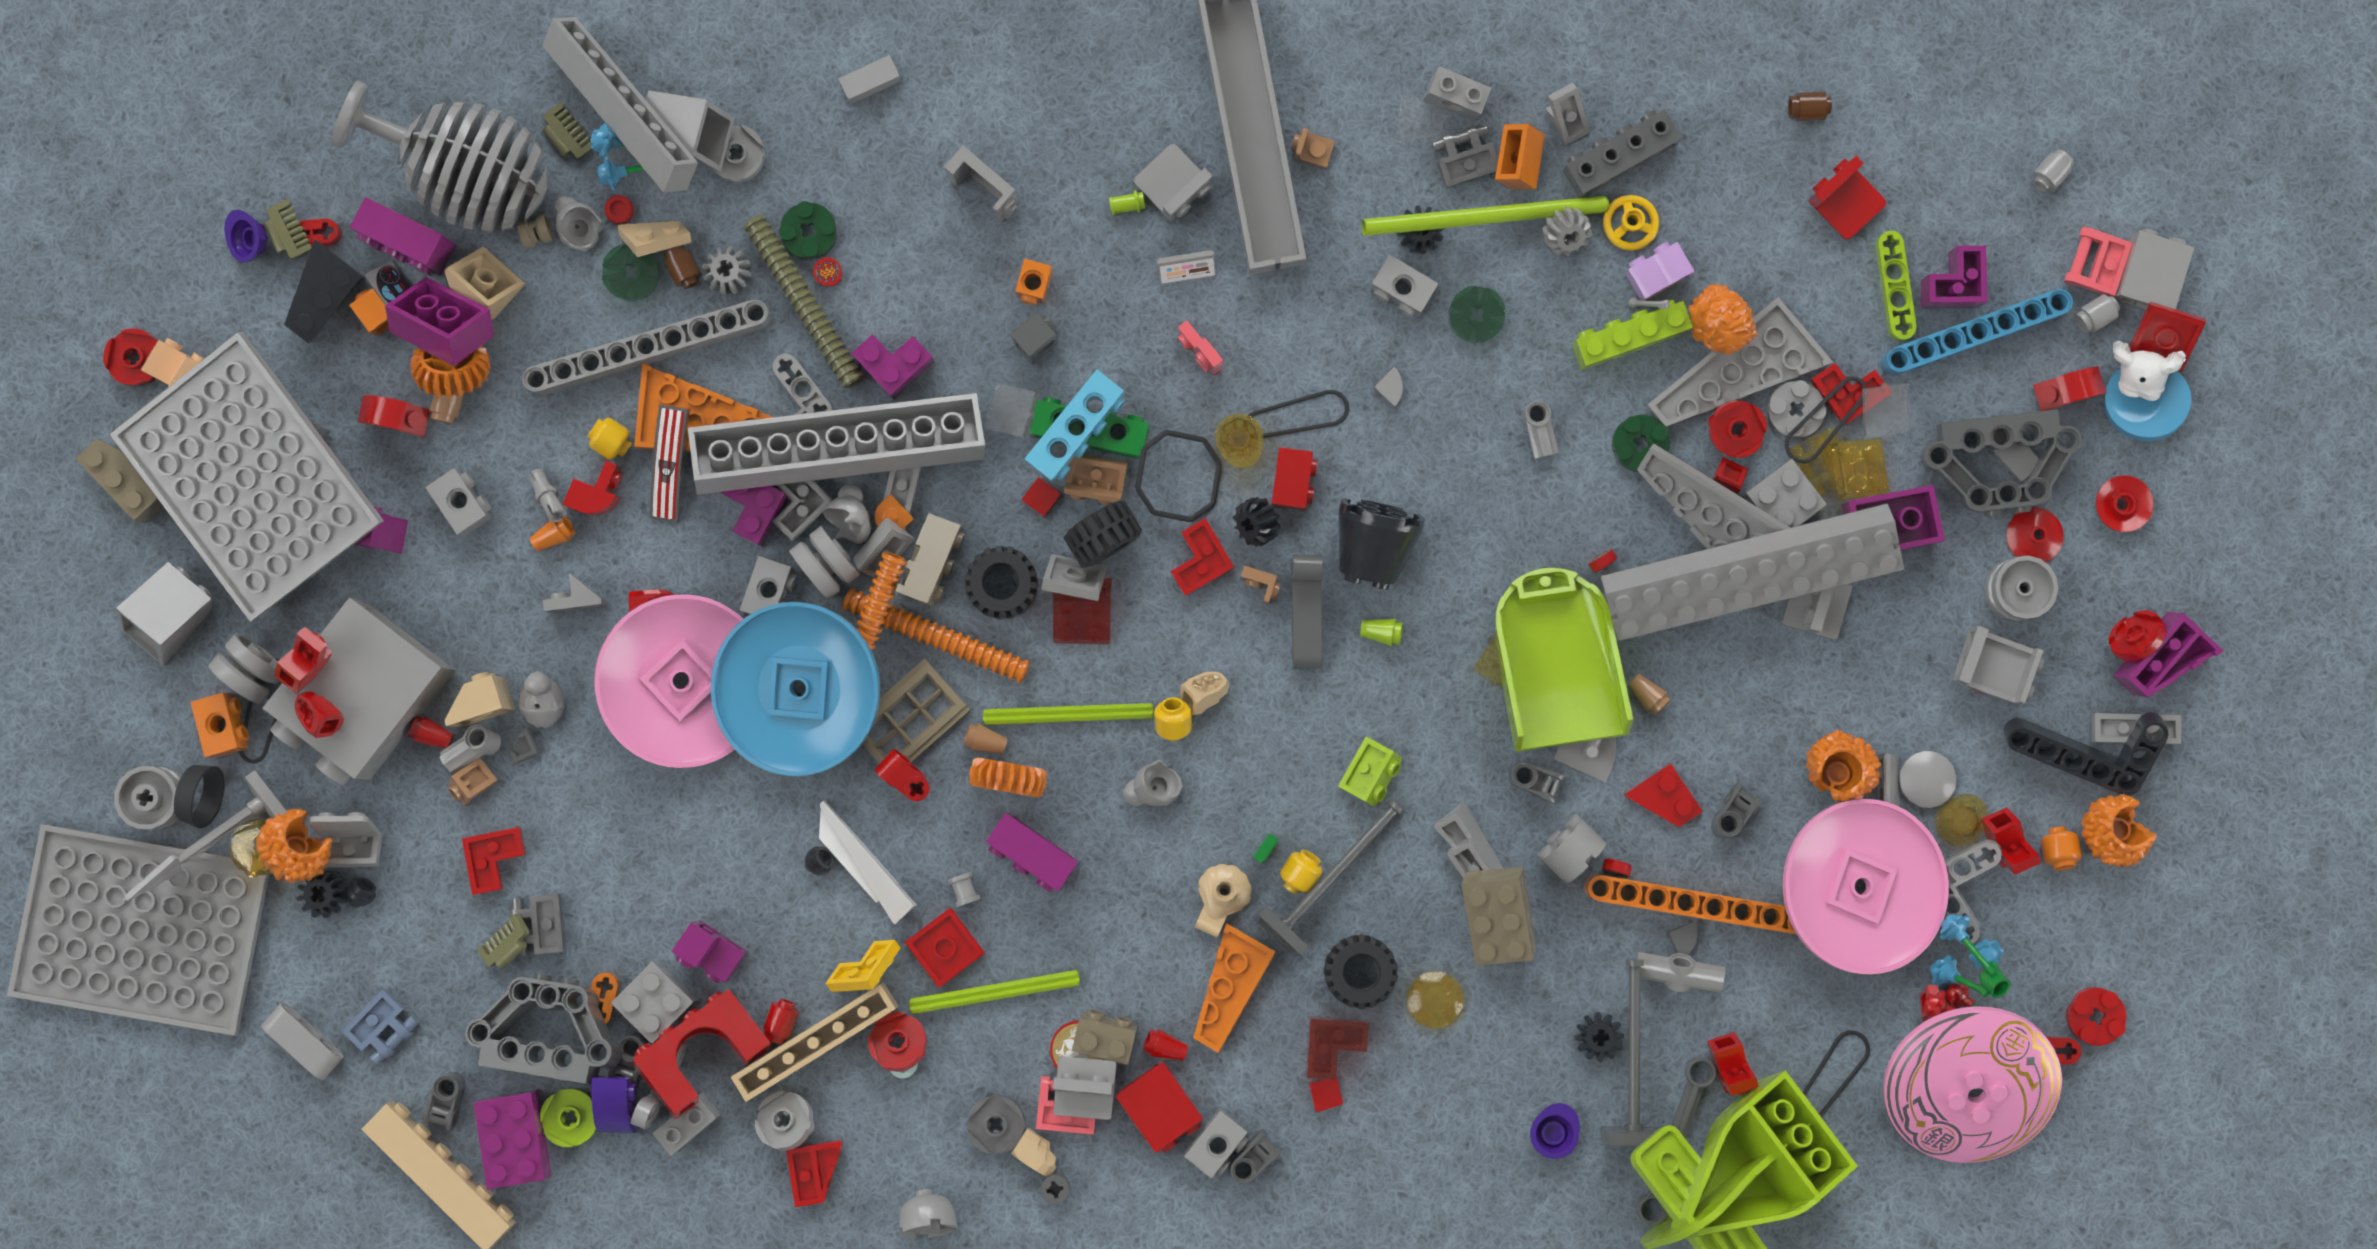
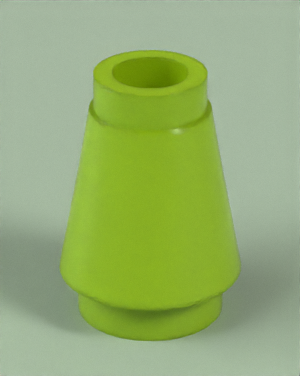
[1360,619,1403,647]

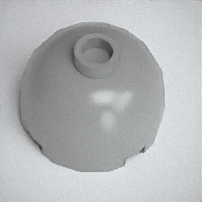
[899,1189,958,1239]

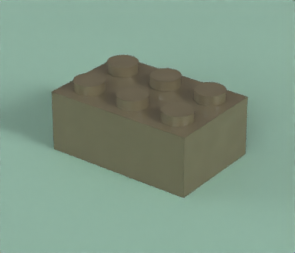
[1461,866,1537,966]

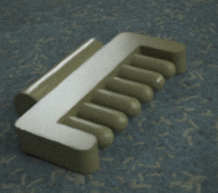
[542,102,593,160]
[263,200,312,260]
[478,914,529,969]

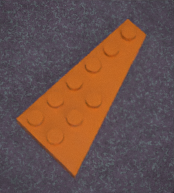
[634,363,773,453]

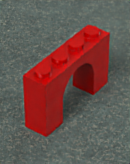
[633,989,771,1120]

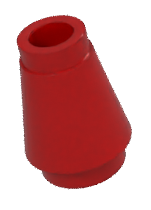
[408,716,454,749]
[1143,1029,1188,1061]

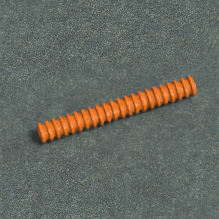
[856,552,907,650]
[842,587,1030,684]

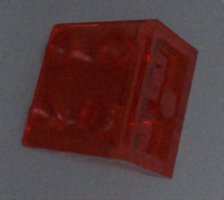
[1053,578,1112,644]

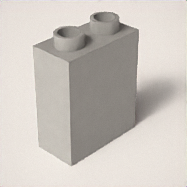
[263,597,455,785]

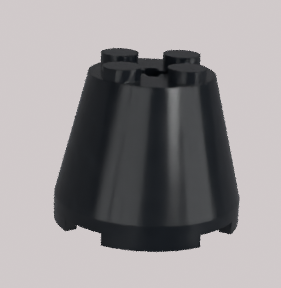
[1338,498,1425,590]

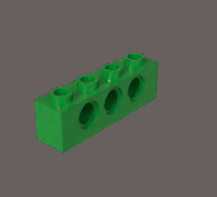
[1030,397,1149,459]

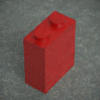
[1115,1060,1203,1153]

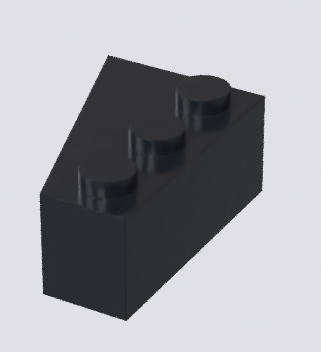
[284,240,364,343]

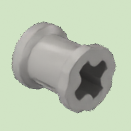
[948,871,981,907]

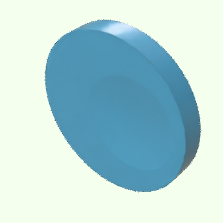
[2103,368,2191,441]

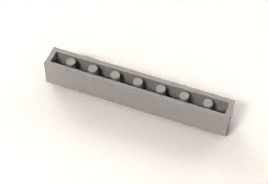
[542,17,698,192]

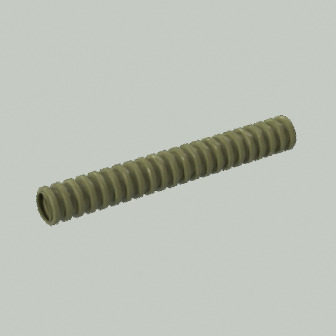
[743,215,865,389]

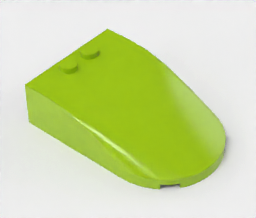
[1495,568,1633,752]

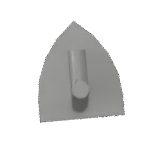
[1554,737,1616,783]

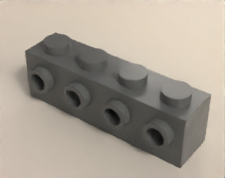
[1563,109,1682,198]

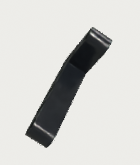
[2004,712,2169,796]

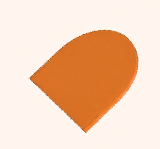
[875,494,914,529]

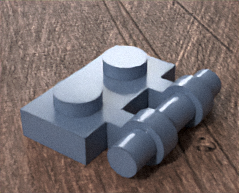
[341,989,420,1065]

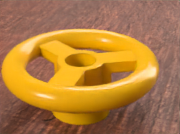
[1603,195,1659,251]

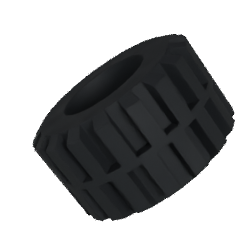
[1063,501,1143,568]
[965,546,1038,620]
[1324,935,1398,1009]

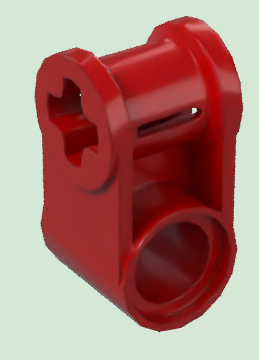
[874,748,930,802]

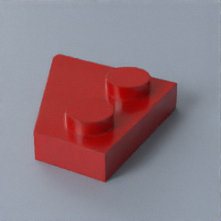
[1624,763,1703,827]
[786,1139,843,1207]

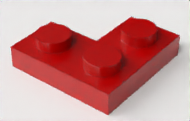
[1810,363,1892,426]
[1170,518,1234,596]
[461,827,526,895]

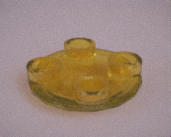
[1407,971,1464,1029]

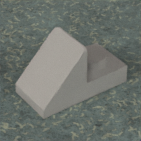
[1546,83,1591,145]
[543,574,607,613]

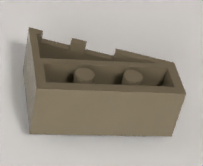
[75,439,164,524]

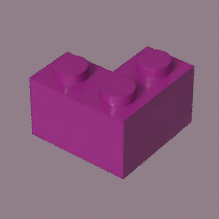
[1921,245,1987,308]
[851,334,935,400]
[720,486,789,547]
[671,920,748,983]

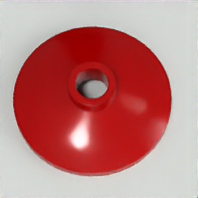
[2095,475,2154,532]
[2006,507,2064,562]

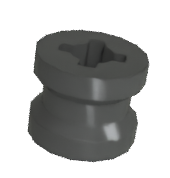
[1040,1173,1070,1204]

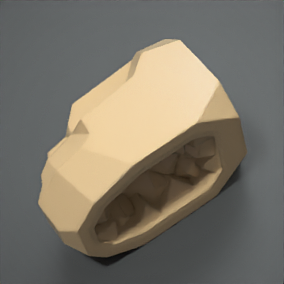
[1180,672,1229,715]
[1011,1128,1056,1177]

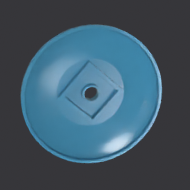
[711,602,880,776]

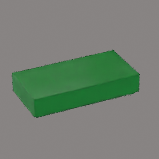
[1252,833,1278,863]

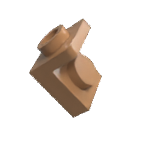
[1291,127,1335,169]
[1241,565,1280,604]
[448,758,497,806]

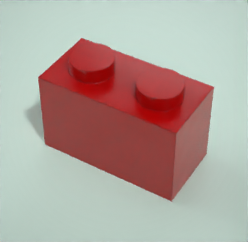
[1271,447,1318,511]

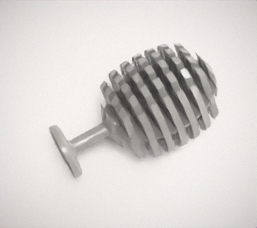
[332,80,547,232]

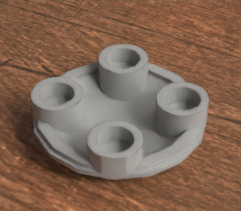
[1899,751,1957,808]

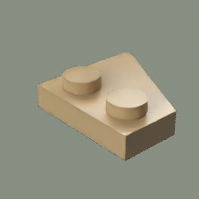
[617,221,691,257]

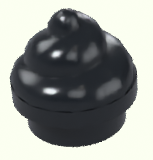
[805,847,834,876]
[346,878,376,908]

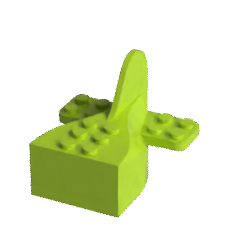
[1630,1070,1858,1249]

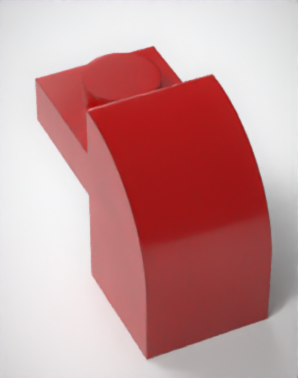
[2033,366,2107,411]
[357,395,430,437]
[562,461,623,516]
[274,627,332,695]
[1981,807,2041,875]
[1707,1032,1759,1096]

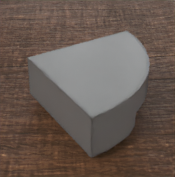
[1374,367,1403,407]

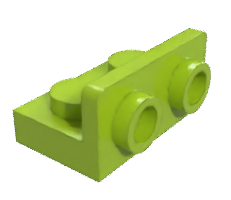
[1338,737,1403,807]

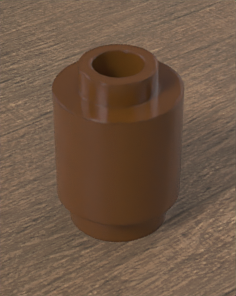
[1788,92,1832,122]
[664,245,702,289]

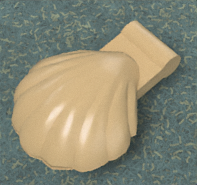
[1194,864,1252,937]

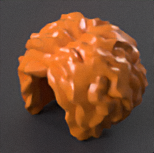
[1688,284,1758,355]
[1806,730,1881,802]
[2081,794,2157,868]
[256,809,332,883]

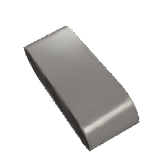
[261,1002,344,1080]

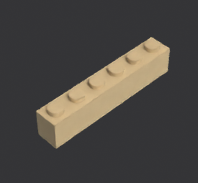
[731,982,899,1102]
[361,1101,516,1249]

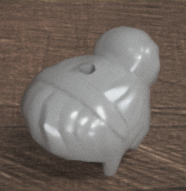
[553,196,603,252]
[822,484,871,544]
[518,671,566,728]
[1123,759,1184,806]

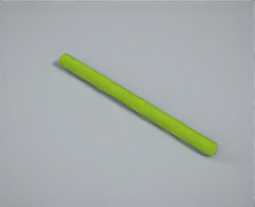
[1362,196,1609,236]

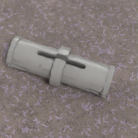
[527,469,566,523]

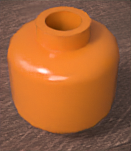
[2040,826,2082,871]

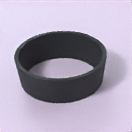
[174,765,225,828]

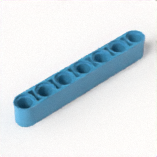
[1881,289,2073,376]

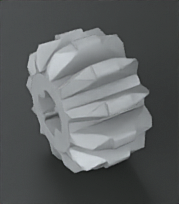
[1542,206,1592,257]
[702,246,752,295]

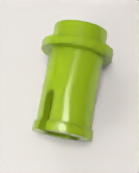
[1109,190,1146,215]

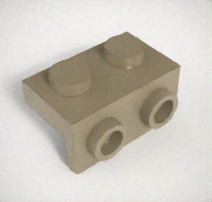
[1072,1009,1138,1065]

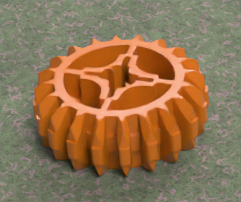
[410,345,491,399]
[969,758,1047,797]

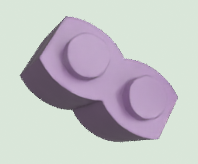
[1625,242,1695,301]

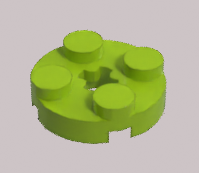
[540,1088,597,1147]

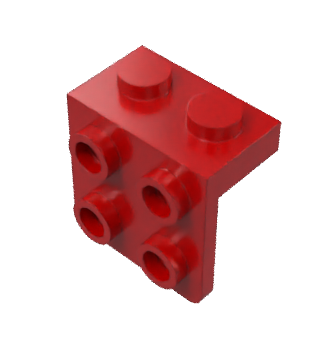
[1808,155,1886,240]

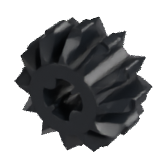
[1396,205,1444,255]
[1232,497,1281,547]
[296,870,348,918]
[1574,1012,1624,1062]

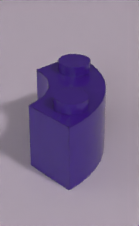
[592,1076,640,1133]

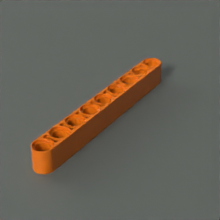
[1584,875,1796,934]

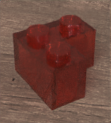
[1305,1016,1369,1079]

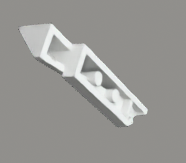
[819,801,917,924]

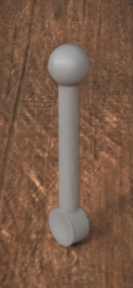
[1628,297,1670,310]

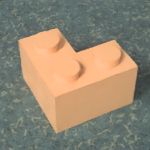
[141,338,205,387]

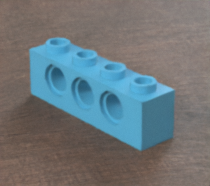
[1025,370,1125,484]

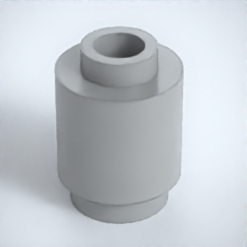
[2032,150,2074,192]
[2074,294,2120,334]

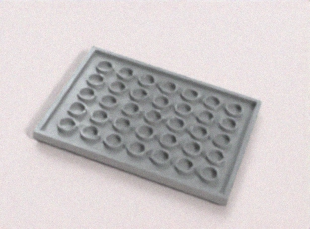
[110,332,384,622]
[7,824,270,1036]

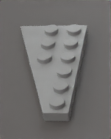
[1646,297,1833,427]
[1637,443,1790,549]

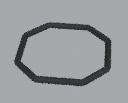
[1135,430,1222,522]

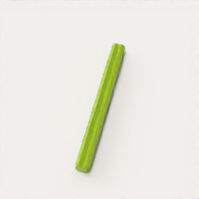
[983,703,1154,725]
[909,970,1080,1014]

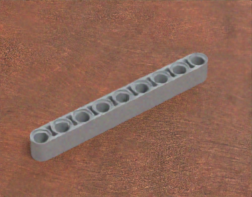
[522,300,772,395]

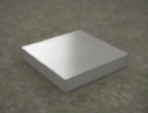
[1041,554,1107,601]

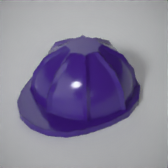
[224,210,269,263]
[1530,1103,1580,1159]

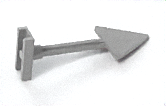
[124,771,286,902]

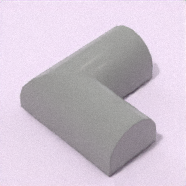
[772,480,832,542]

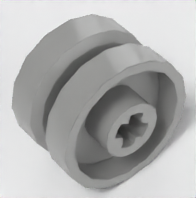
[789,526,860,600]
[1984,556,2059,621]
[208,633,279,704]
[114,766,182,829]

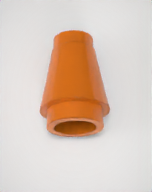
[530,516,575,552]

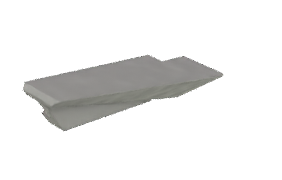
[1434,802,1536,926]

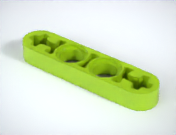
[1876,231,1917,341]

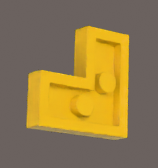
[825,940,900,992]

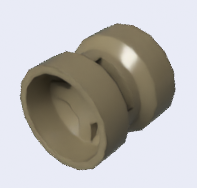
[517,214,554,249]

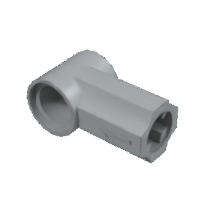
[1522,401,1559,459]
[439,724,501,774]

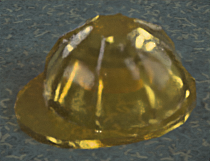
[1215,413,1263,468]
[1935,794,1988,846]

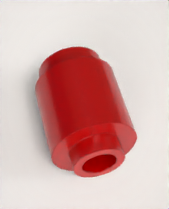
[763,998,799,1044]

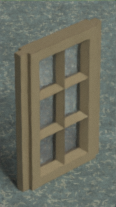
[862,659,970,764]

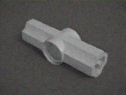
[1637,952,1726,993]

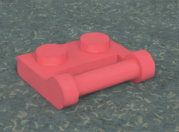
[2064,227,2133,297]
[1036,1076,1095,1135]

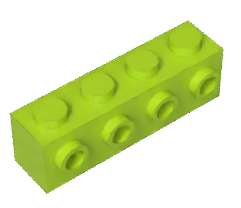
[1571,300,1693,371]

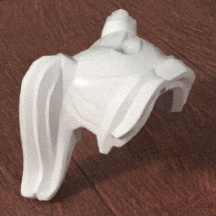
[2113,340,2186,401]

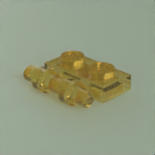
[1790,427,1859,496]

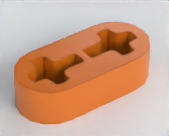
[591,972,620,1025]

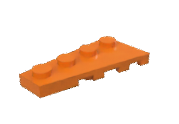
[1193,923,1276,1053]

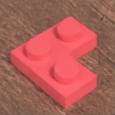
[1177,320,1223,376]

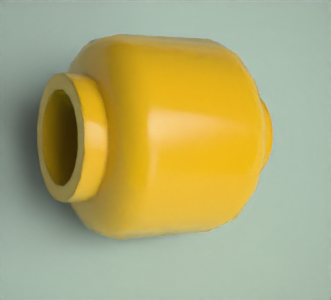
[586,417,632,460]
[1154,697,1192,741]
[1280,850,1323,894]

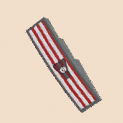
[650,405,690,522]

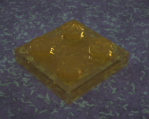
[1830,439,1890,500]

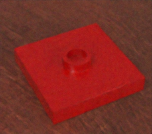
[2129,302,2206,372]
[904,907,986,988]

